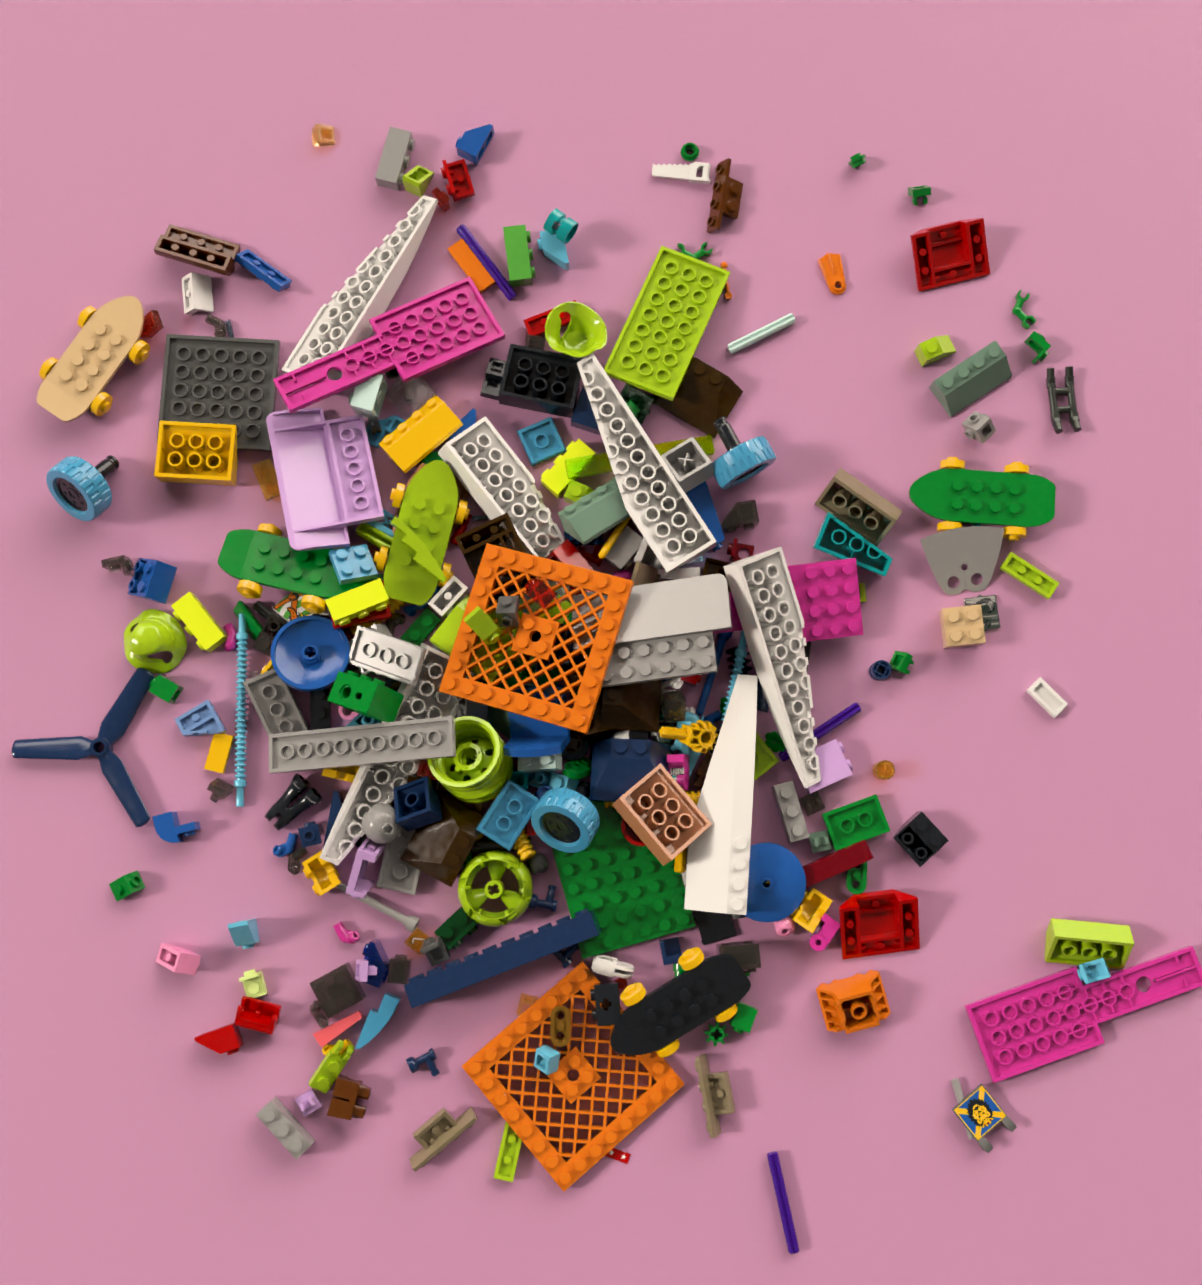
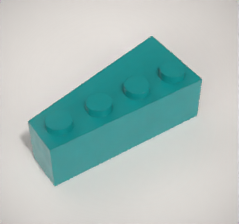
[812,512,893,576]

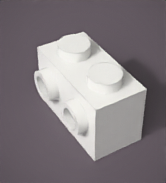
[428,576,470,619]

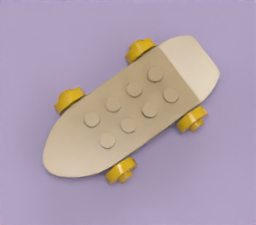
[37,296,150,422]

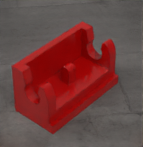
[234,996,281,1035]

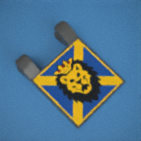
[951,1084,1017,1153]

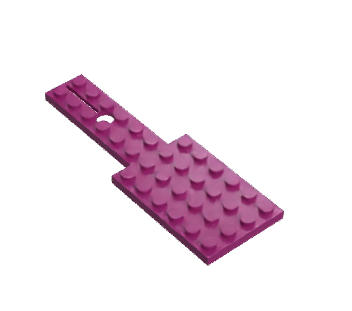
[273,276,505,414]
[713,558,864,642]
[964,946,1202,1083]

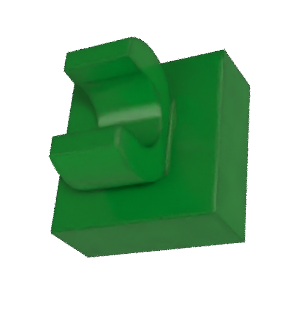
[908,185,931,206]
[889,651,914,674]

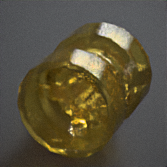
[872,760,895,780]

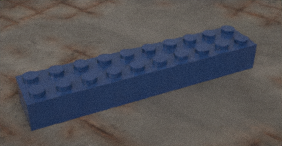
[404,908,602,1008]

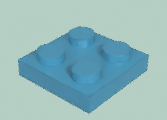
[329,544,378,585]

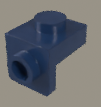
[298,821,323,847]

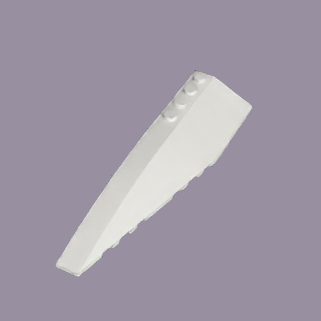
[684,674,758,915]

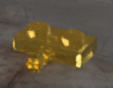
[252,458,280,501]

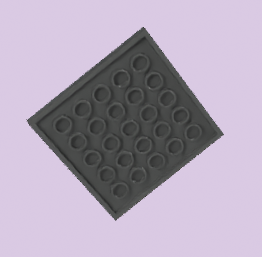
[156,334,280,452]

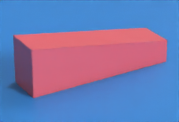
[313,1010,364,1048]

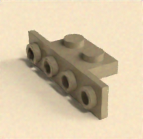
[695,1053,736,1138]
[409,1107,477,1172]

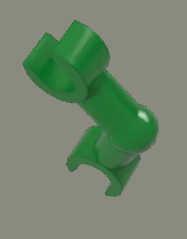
[677,242,713,260]
[1012,290,1036,330]

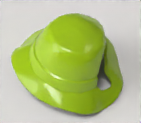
[545,301,607,358]
[124,609,187,673]

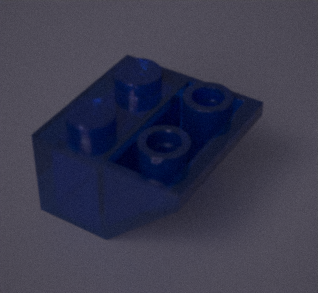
[362,938,391,988]

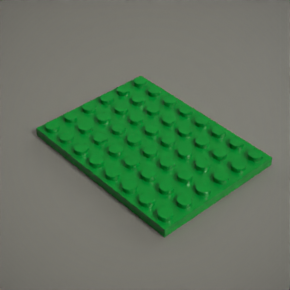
[552,795,696,959]

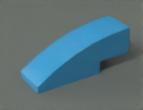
[355,992,402,1050]

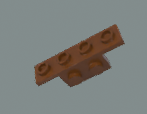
[707,158,743,234]

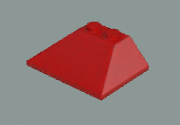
[910,218,990,291]
[839,889,920,959]

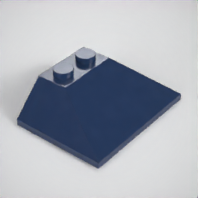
[589,738,671,802]

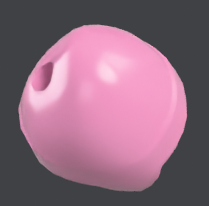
[773,916,795,936]

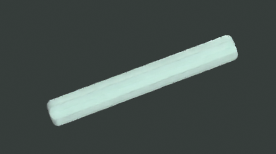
[727,313,796,354]

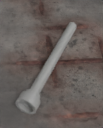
[335,883,420,933]

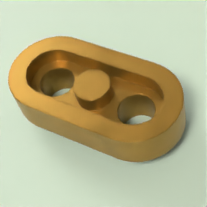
[550,1005,571,1047]

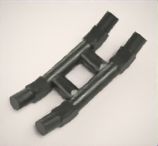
[1046,366,1081,434]

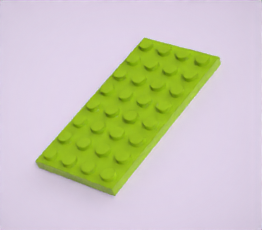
[604,246,730,401]

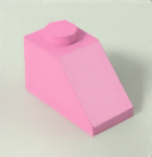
[156,943,201,975]

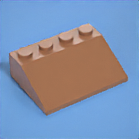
[612,763,712,866]

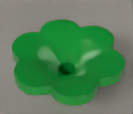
[765,731,786,753]

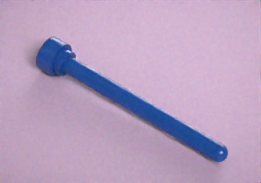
[696,631,733,716]

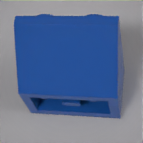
[128,558,177,604]

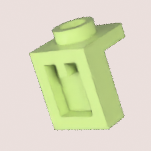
[239,969,268,998]

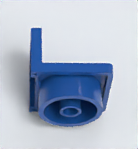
[503,684,571,757]

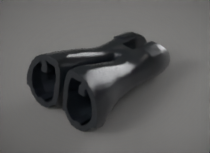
[265,773,323,831]

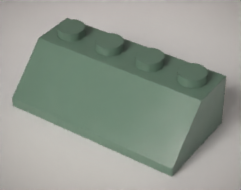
[929,340,1012,417]
[558,477,630,545]

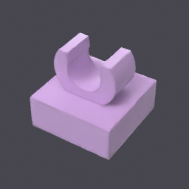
[355,959,377,982]
[295,1088,323,1117]

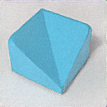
[534,1045,560,1075]

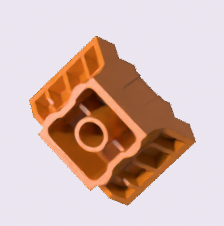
[816,970,891,1034]

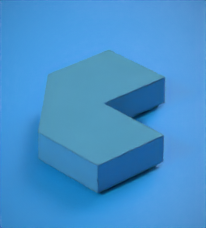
[366,415,406,449]

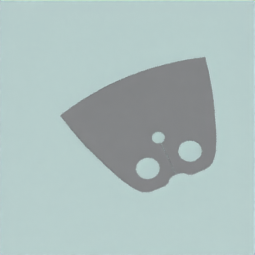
[920,526,1004,595]

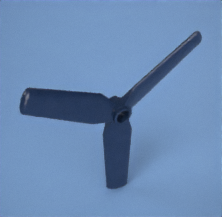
[12,668,155,827]

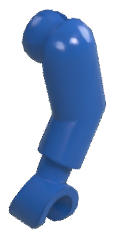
[403,584,440,617]

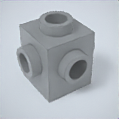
[962,411,996,443]

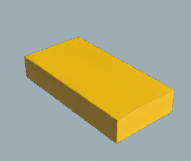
[204,733,235,774]

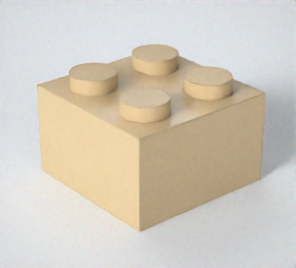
[939,604,986,649]

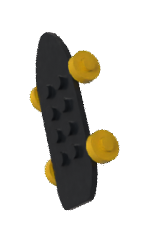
[610,947,751,1058]

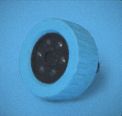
[712,416,776,489]
[46,455,119,521]
[531,781,600,853]

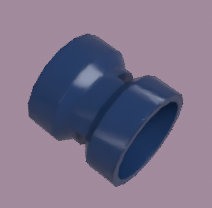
[869,660,891,681]

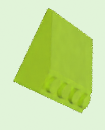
[429,595,517,682]

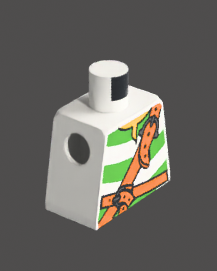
[272,592,318,622]

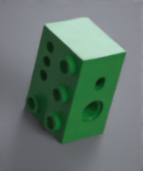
[327,670,404,722]

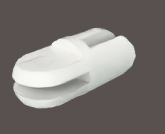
[592,954,634,979]

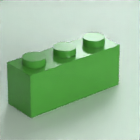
[503,225,536,287]

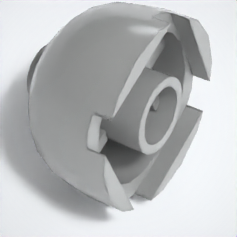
[362,803,402,844]

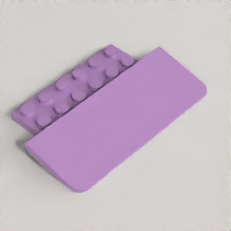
[266,408,385,551]

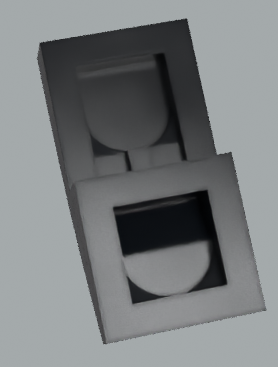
[480,357,506,400]

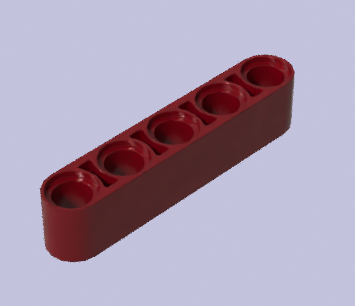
[802,839,874,888]

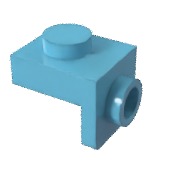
[1077,957,1111,984]

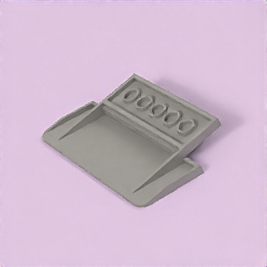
[572,574,732,688]

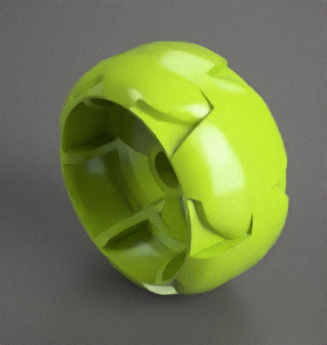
[457,851,533,927]

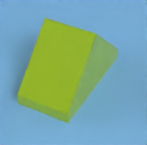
[402,165,434,198]

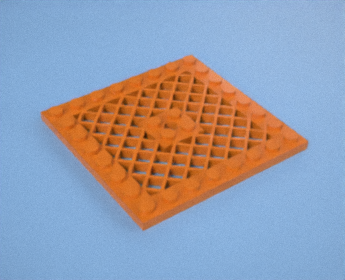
[439,543,634,734]
[461,961,685,1192]

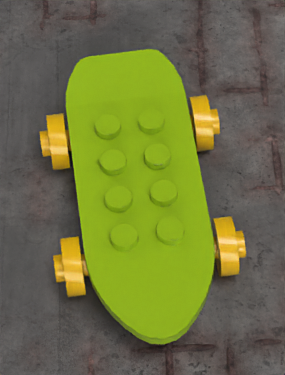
[373,460,470,605]

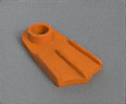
[818,253,846,295]

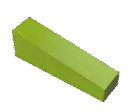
[356,523,393,554]

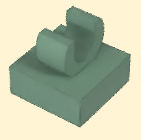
[808,830,832,853]

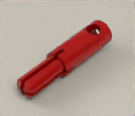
[450,514,472,546]

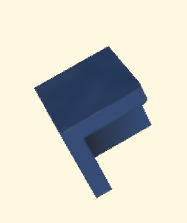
[659,937,682,965]

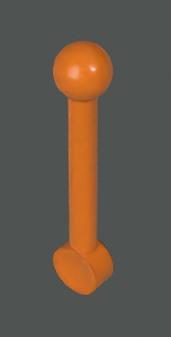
[720,262,732,300]

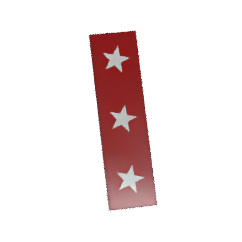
[605,1148,631,1164]

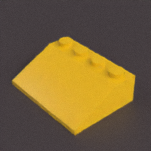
[154,421,238,486]

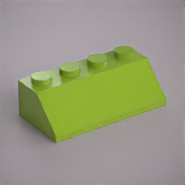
[1045,918,1134,969]

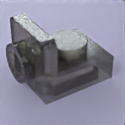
[101,555,134,577]

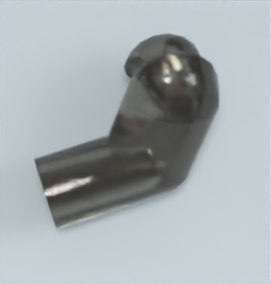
[205,314,227,337]

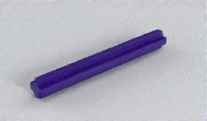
[456,224,517,301]
[778,703,861,762]
[767,1151,799,1254]

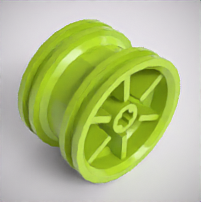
[427,716,513,804]

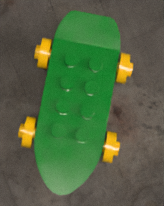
[908,457,1056,541]
[218,523,366,614]

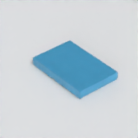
[476,779,540,851]

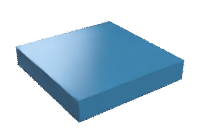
[517,417,566,466]

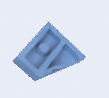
[174,700,227,737]

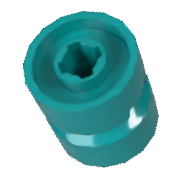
[543,208,579,244]

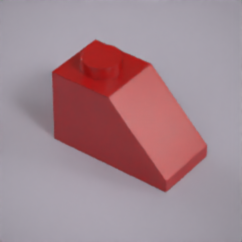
[194,1023,244,1055]

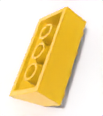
[379,396,463,474]

